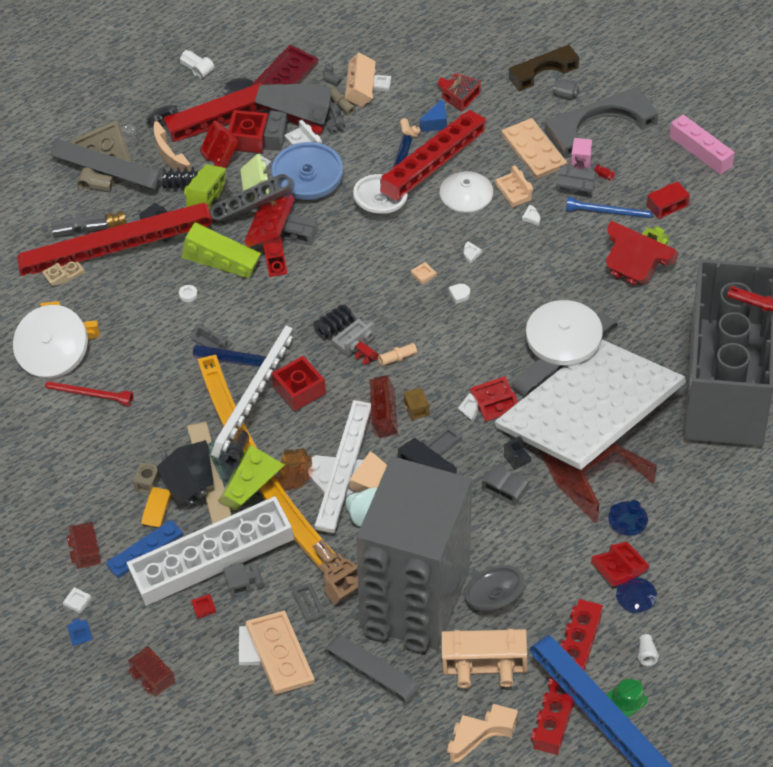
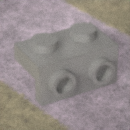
[332,319,375,356]

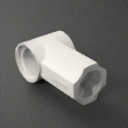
[180,50,215,79]

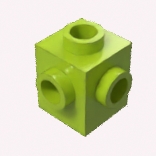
[643,226,669,246]

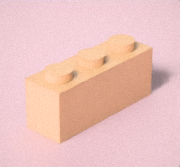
[345,52,376,107]

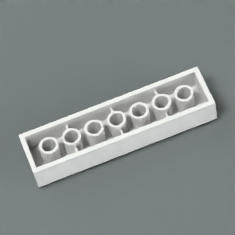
[126,496,294,606]

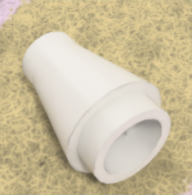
[638,634,659,666]

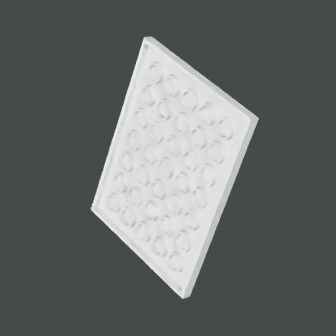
[495,340,686,470]

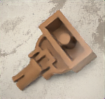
[312,539,358,606]

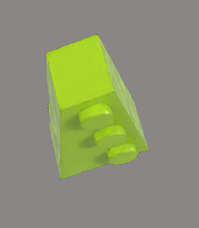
[184,164,226,209]
[218,445,285,510]

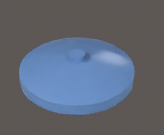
[272,142,343,200]

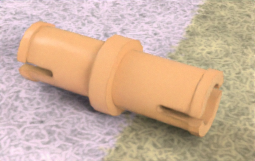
[378,343,417,366]

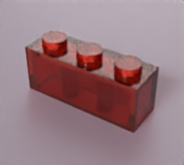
[369,375,398,438]

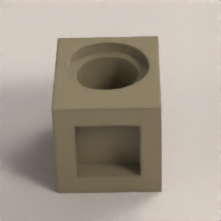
[133,462,161,495]

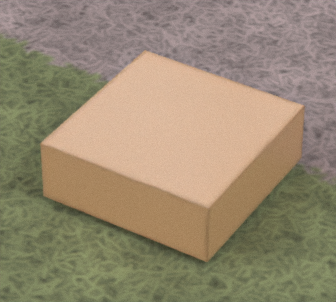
[411,262,437,284]

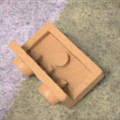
[495,165,533,208]

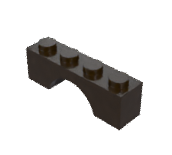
[509,44,579,92]

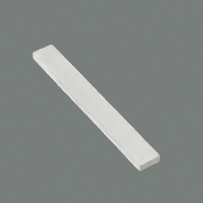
[315,400,372,533]

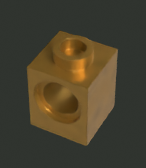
[404,388,429,421]

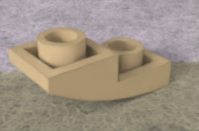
[42,262,85,286]

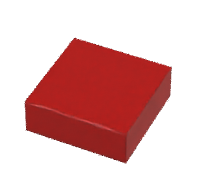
[190,594,217,619]

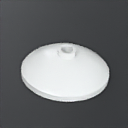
[440,171,493,212]
[353,174,407,214]

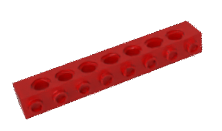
[380,109,486,201]
[530,599,603,755]

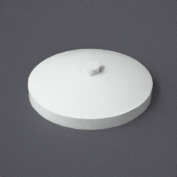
[526,300,603,365]
[13,305,88,379]

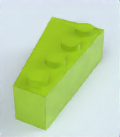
[181,223,261,278]

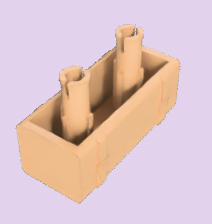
[442,629,527,688]

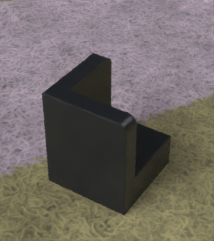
[504,436,531,470]

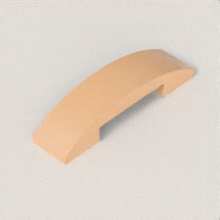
[154,121,191,172]

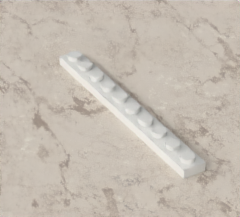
[211,326,293,458]

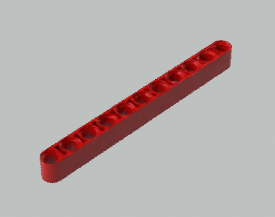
[17,203,212,276]

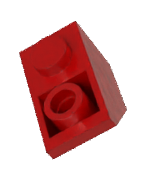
[262,237,287,277]

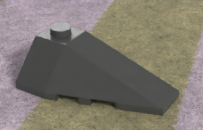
[255,83,332,124]

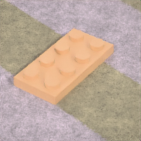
[501,118,567,179]
[245,610,315,695]

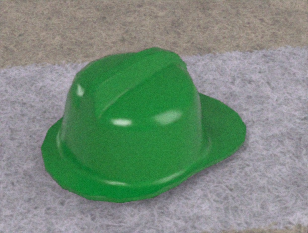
[606,679,648,718]

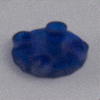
[608,500,648,536]
[616,577,657,614]

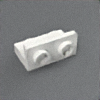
[284,120,322,146]

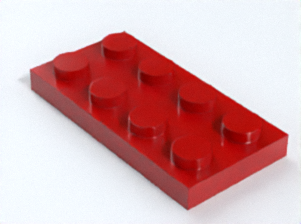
[244,194,294,247]

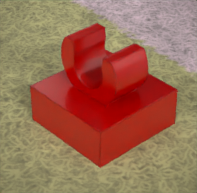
[355,341,380,365]

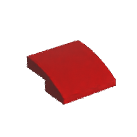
[200,121,238,168]
[469,376,518,422]
[591,541,649,587]

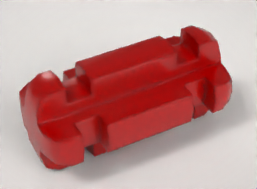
[594,164,615,181]

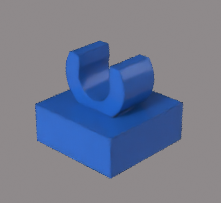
[67,618,93,646]

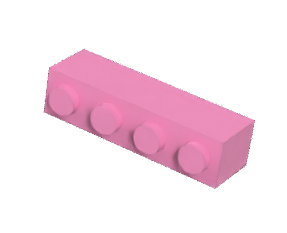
[669,115,735,175]

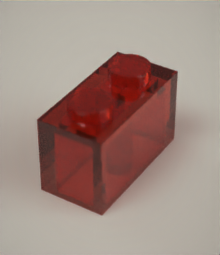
[66,521,101,569]
[128,646,175,697]

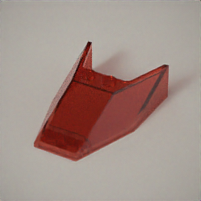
[538,443,657,523]

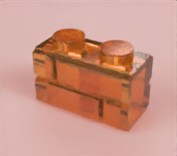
[277,448,312,491]

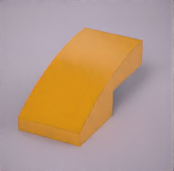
[141,487,172,528]

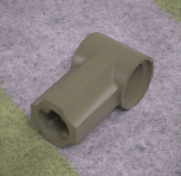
[76,167,115,191]

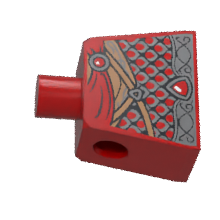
[437,74,481,112]

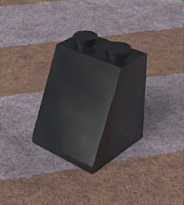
[157,440,214,508]

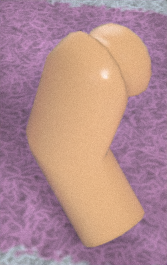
[400,118,420,138]

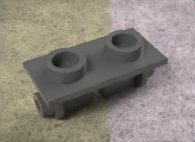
[325,100,345,134]
[191,324,232,355]

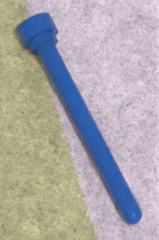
[566,197,653,218]

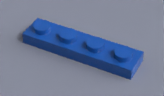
[106,520,184,579]

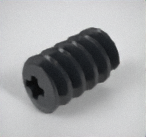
[162,166,199,190]
[313,305,356,340]

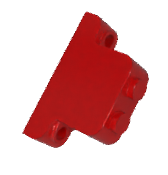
[606,220,679,286]

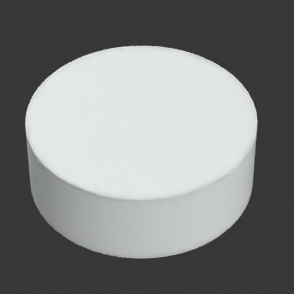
[179,285,198,302]

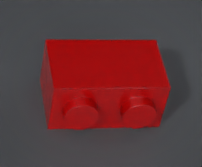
[647,181,690,220]

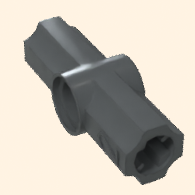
[51,213,107,237]

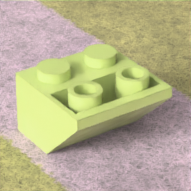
[240,154,269,202]

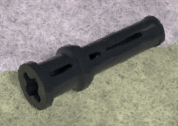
[222,430,249,469]

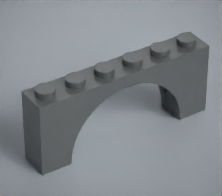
[545,87,658,159]

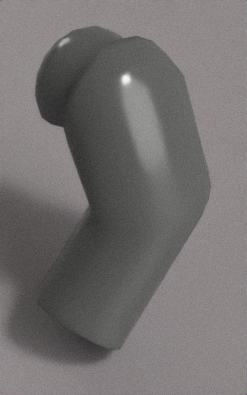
[323,64,342,86]

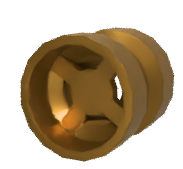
[105,211,126,228]

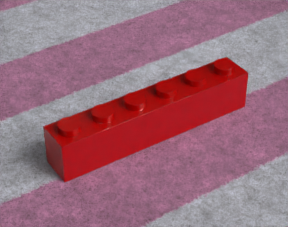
[164,83,271,142]

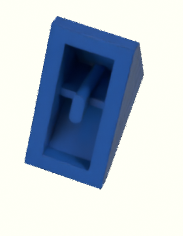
[419,100,447,132]

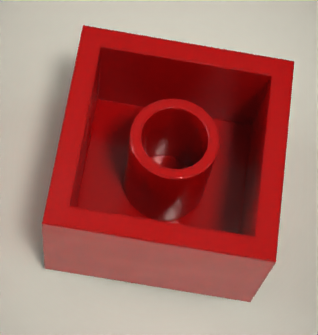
[228,110,268,153]
[271,355,326,412]

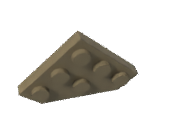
[71,120,132,163]

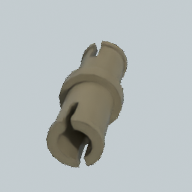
[330,86,356,115]

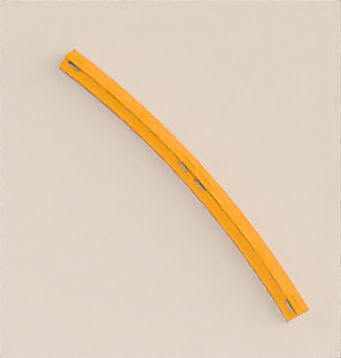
[198,355,336,572]

